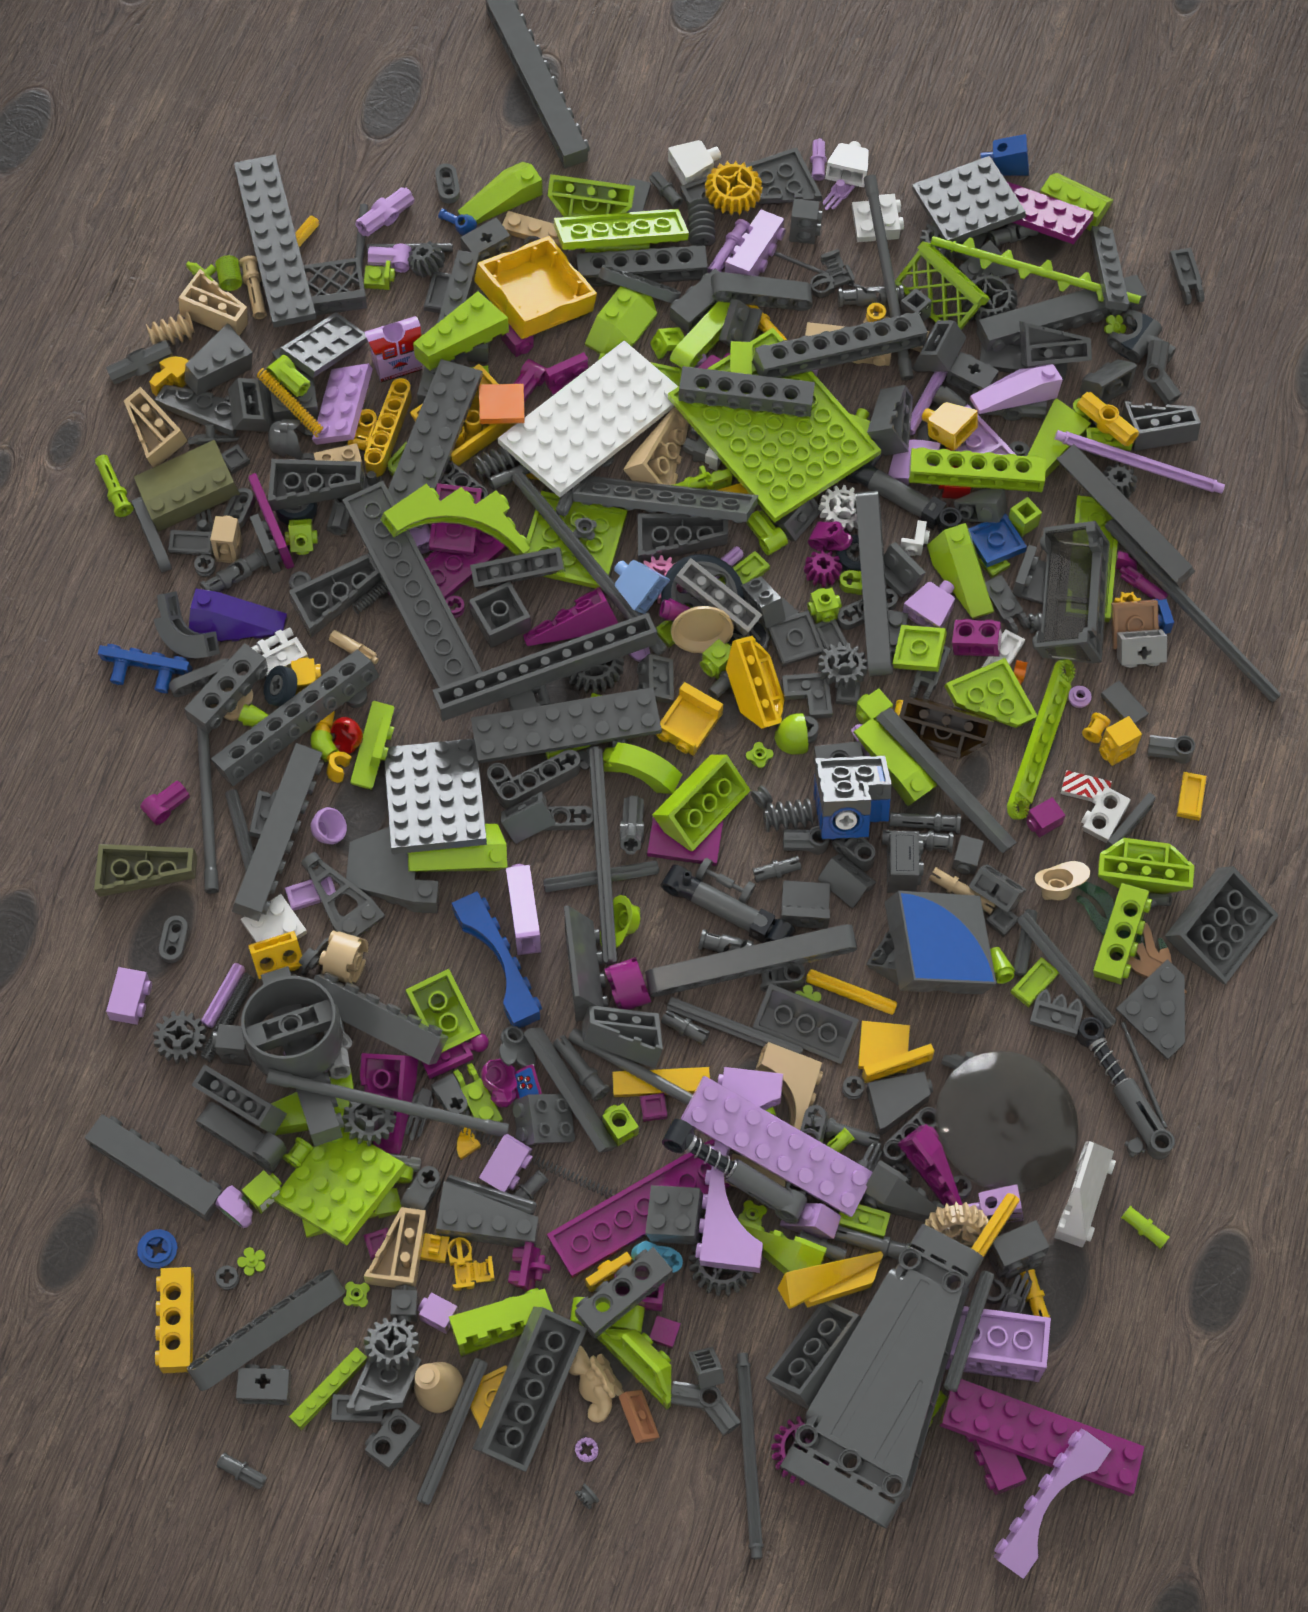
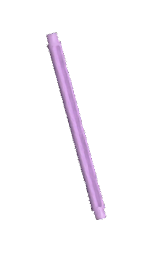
[1054,430,1225,494]

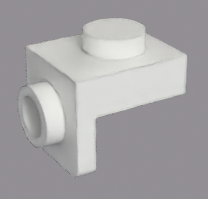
[900,520,930,556]

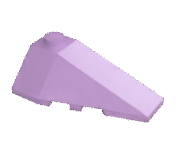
[970,364,1063,414]

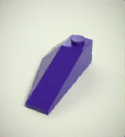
[189,588,287,642]

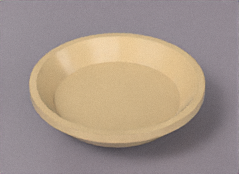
[671,606,733,653]

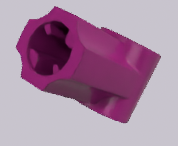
[514,359,547,403]
[140,781,190,825]

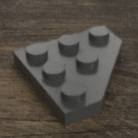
[1116,959,1185,1061]

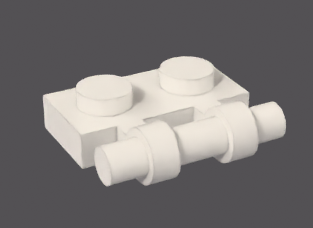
[251,627,308,677]

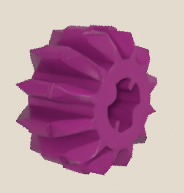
[804,549,842,588]

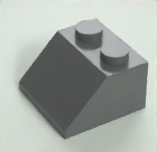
[1080,359,1137,404]

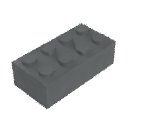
[765,1301,861,1409]

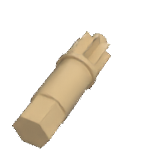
[329,630,379,664]

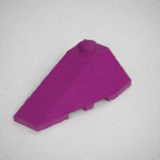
[523,587,618,646]
[360,1053,418,1154]

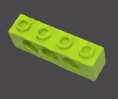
[1093,883,1152,985]

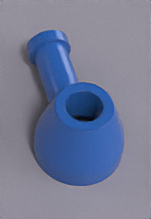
[438,209,477,236]

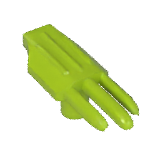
[186,261,220,288]

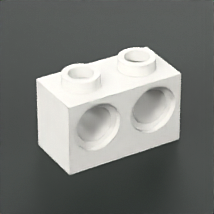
[1081,786,1131,843]

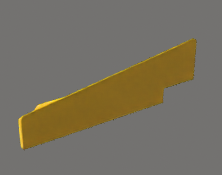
[777,1251,883,1309]

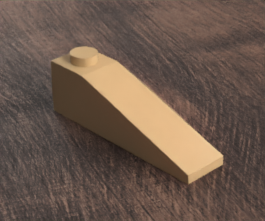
[623,407,689,485]

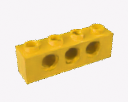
[155,1267,194,1373]

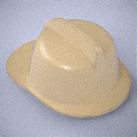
[1035,861,1090,900]

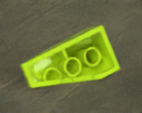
[458,162,543,224]
[927,523,994,619]
[853,719,938,806]
[408,824,507,872]
[737,1218,827,1274]

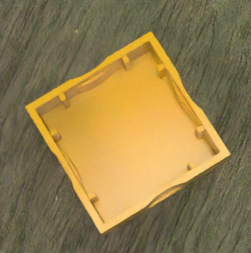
[474,236,597,339]

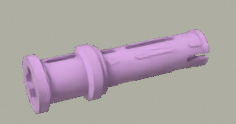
[707,219,750,273]

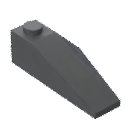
[862,1160,945,1222]

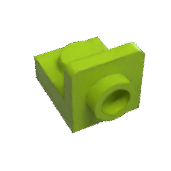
[364,260,395,290]
[650,327,685,359]
[697,465,732,490]

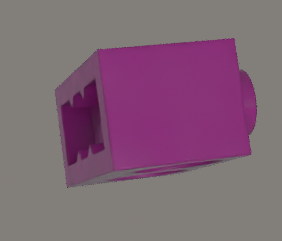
[952,619,1002,657]

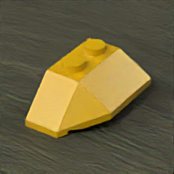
[726,636,784,729]

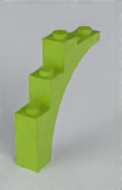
[380,483,531,556]

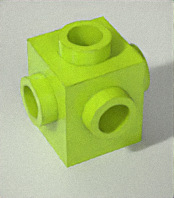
[285,519,318,555]
[807,588,842,624]

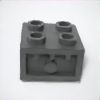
[1013,545,1068,605]
[781,880,830,929]

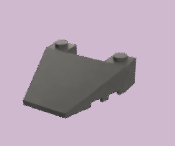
[346,827,440,914]

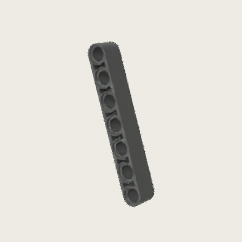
[187,1269,345,1391]

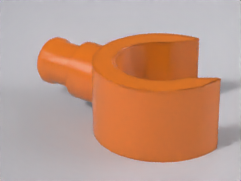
[1014,660,1028,685]

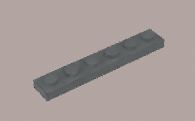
[1090,226,1129,311]

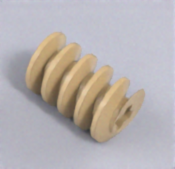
[146,312,195,345]

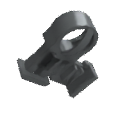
[810,249,855,298]

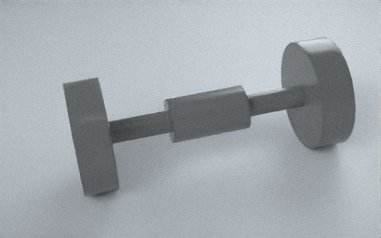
[695,858,756,904]

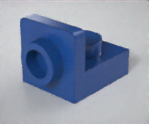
[1152,599,1174,634]

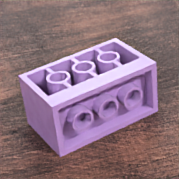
[946,1306,1051,1382]

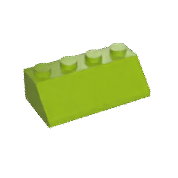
[652,755,751,851]

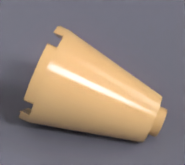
[414,1362,464,1413]

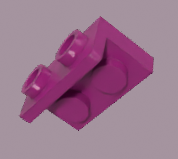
[545,352,588,395]

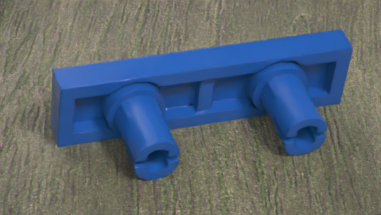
[98,644,193,693]

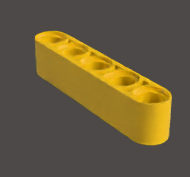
[364,378,412,477]

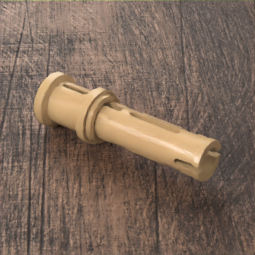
[239,256,267,319]

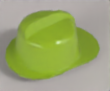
[600,895,641,948]

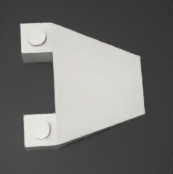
[1054,1141,1116,1247]

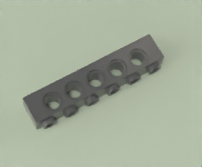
[577,245,708,287]
[679,366,815,417]

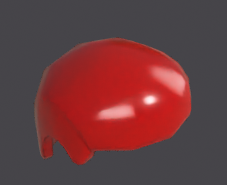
[330,717,363,754]

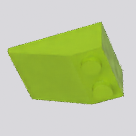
[405,969,481,1053]

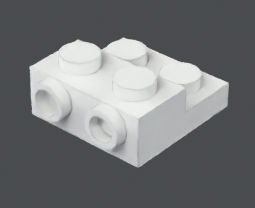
[851,194,904,242]

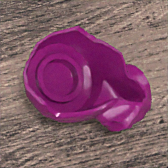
[481,1059,517,1108]

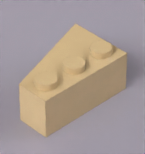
[179,269,248,336]
[124,387,188,468]
[364,1207,427,1288]

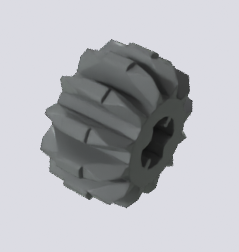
[408,241,445,278]
[1102,463,1137,499]

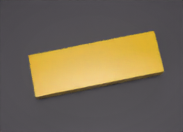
[862,1044,934,1083]

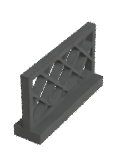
[303,258,367,316]

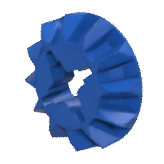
[137,1229,178,1269]

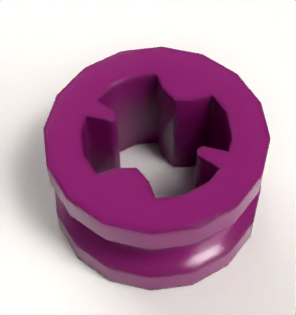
[445,595,465,618]

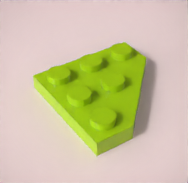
[944,658,1037,728]

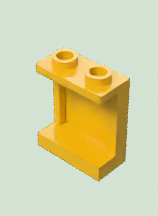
[656,682,723,756]

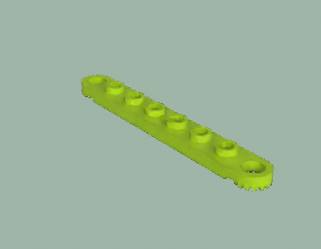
[1007,659,1076,820]

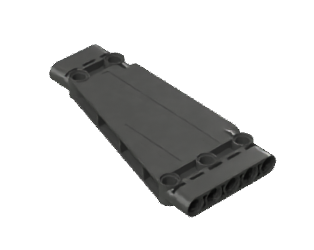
[780,1224,984,1529]

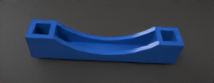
[452,891,542,1028]

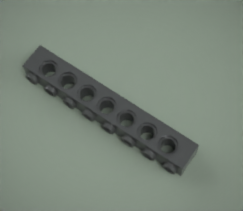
[752,312,928,378]
[211,649,380,786]

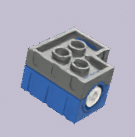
[813,756,892,839]

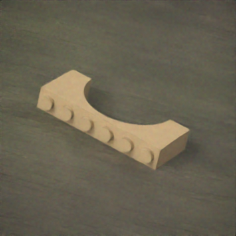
[724,1042,823,1188]

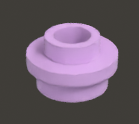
[1068,686,1092,708]

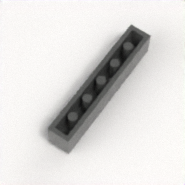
[314,972,448,1065]
[85,1114,223,1222]

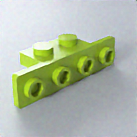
[350,701,394,790]

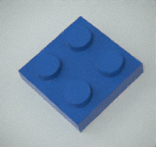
[968,513,1027,568]

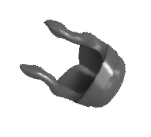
[268,418,315,460]

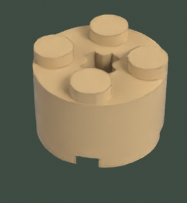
[319,931,368,984]

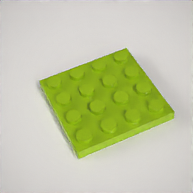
[527,491,627,590]
[274,1127,408,1246]

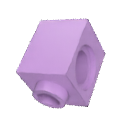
[418,1292,459,1334]

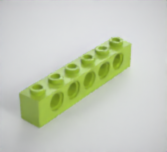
[909,447,1046,492]

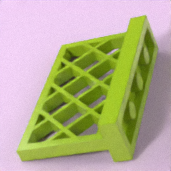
[895,241,990,330]

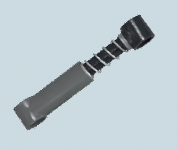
[1077,1017,1175,1160]
[662,1119,807,1224]

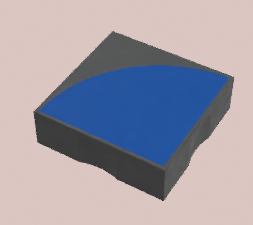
[885,891,996,995]

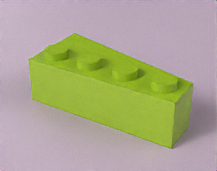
[413,291,509,371]

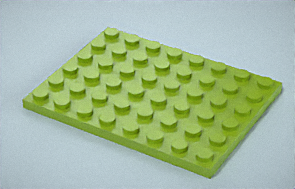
[668,328,881,523]

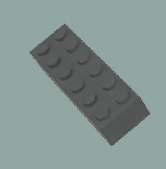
[472,1306,587,1472]

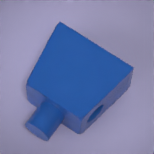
[981,134,1029,176]

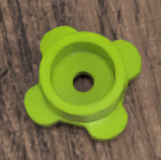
[746,742,774,768]
[739,1200,767,1226]
[343,1282,370,1308]

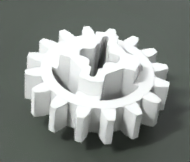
[818,485,858,532]

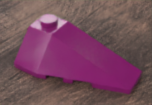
[898,1124,963,1206]

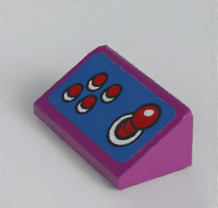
[514,1064,542,1099]

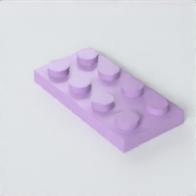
[312,363,373,445]

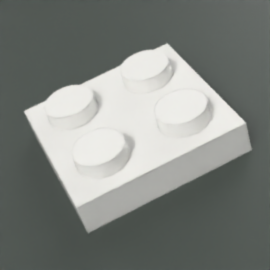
[241,894,307,958]

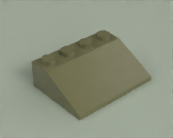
[134,440,240,531]

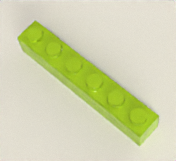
[289,1347,368,1431]

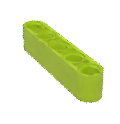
[670,301,746,368]

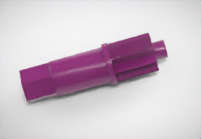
[1119,566,1169,600]

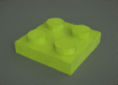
[892,625,947,672]

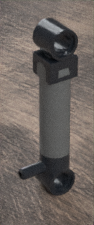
[845,453,962,533]
[660,864,796,943]

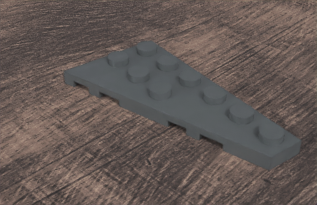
[680,147,822,206]

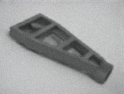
[301,852,385,937]

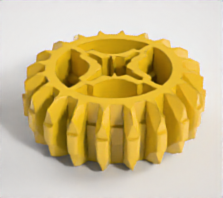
[705,161,762,215]

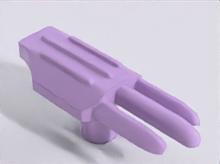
[823,179,855,210]

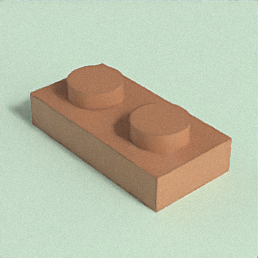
[619,1390,660,1444]

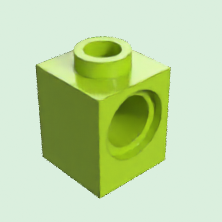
[602,1103,639,1146]

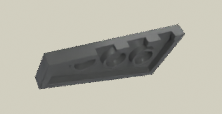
[154,385,237,436]

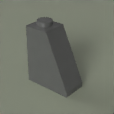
[866,1071,933,1135]

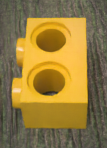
[1099,716,1142,766]
[248,931,302,979]

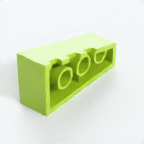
[449,1288,553,1357]

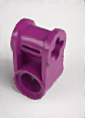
[808,521,853,551]

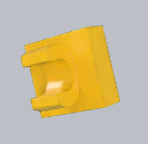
[421,1233,450,1263]

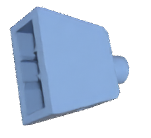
[614,560,670,614]

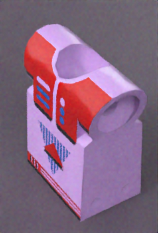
[365,316,422,383]

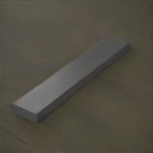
[524,1028,617,1153]

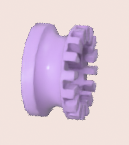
[575,1437,598,1462]

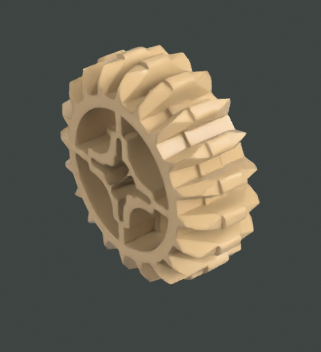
[924,1202,989,1248]

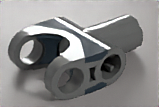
[1107,310,1176,364]

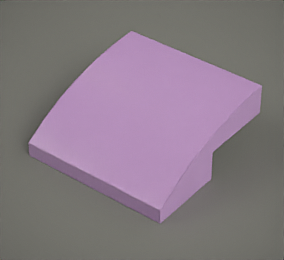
[888,440,941,485]

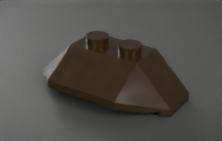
[899,696,994,759]

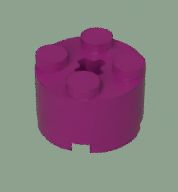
[604,957,651,1010]

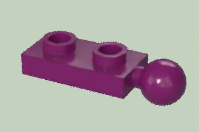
[421,1033,489,1079]

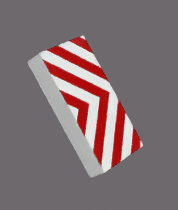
[1060,770,1112,805]

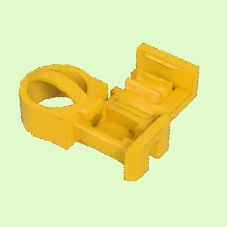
[447,1237,495,1291]

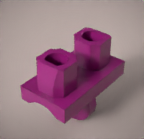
[508,1242,551,1292]

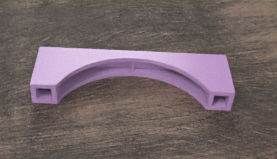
[696,1067,783,1273]

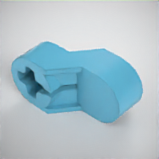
[631,1241,683,1273]

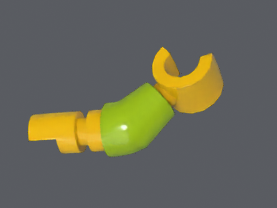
[311,711,352,783]

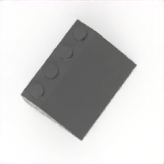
[1165,866,1278,984]
[564,906,608,1021]

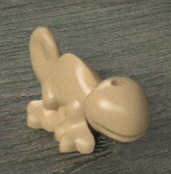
[569,1345,624,1423]

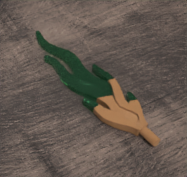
[1076,881,1187,995]

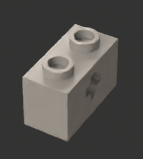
[1117,629,1167,668]

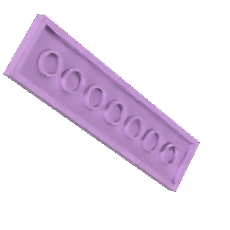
[681,1076,873,1217]

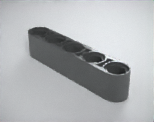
[711,272,813,311]

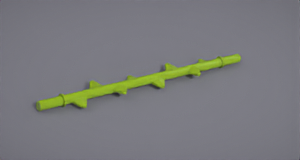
[931,236,1141,304]

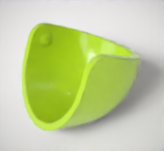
[775,713,808,755]

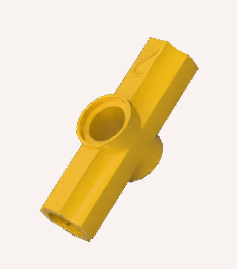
[1077,392,1139,446]

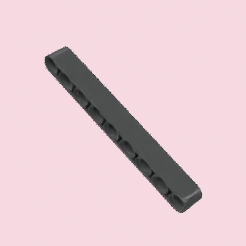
[856,490,893,677]
[645,924,857,997]

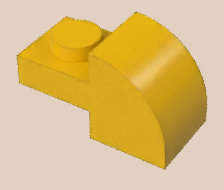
[149,357,189,396]

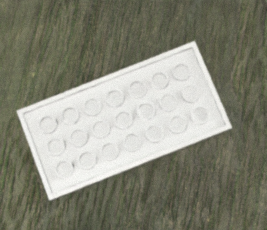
[498,341,678,497]

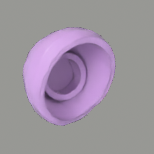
[311,807,347,845]

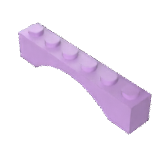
[994,1428,1111,1579]

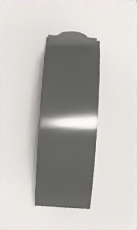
[154,591,220,658]

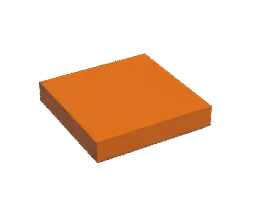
[479,384,525,424]

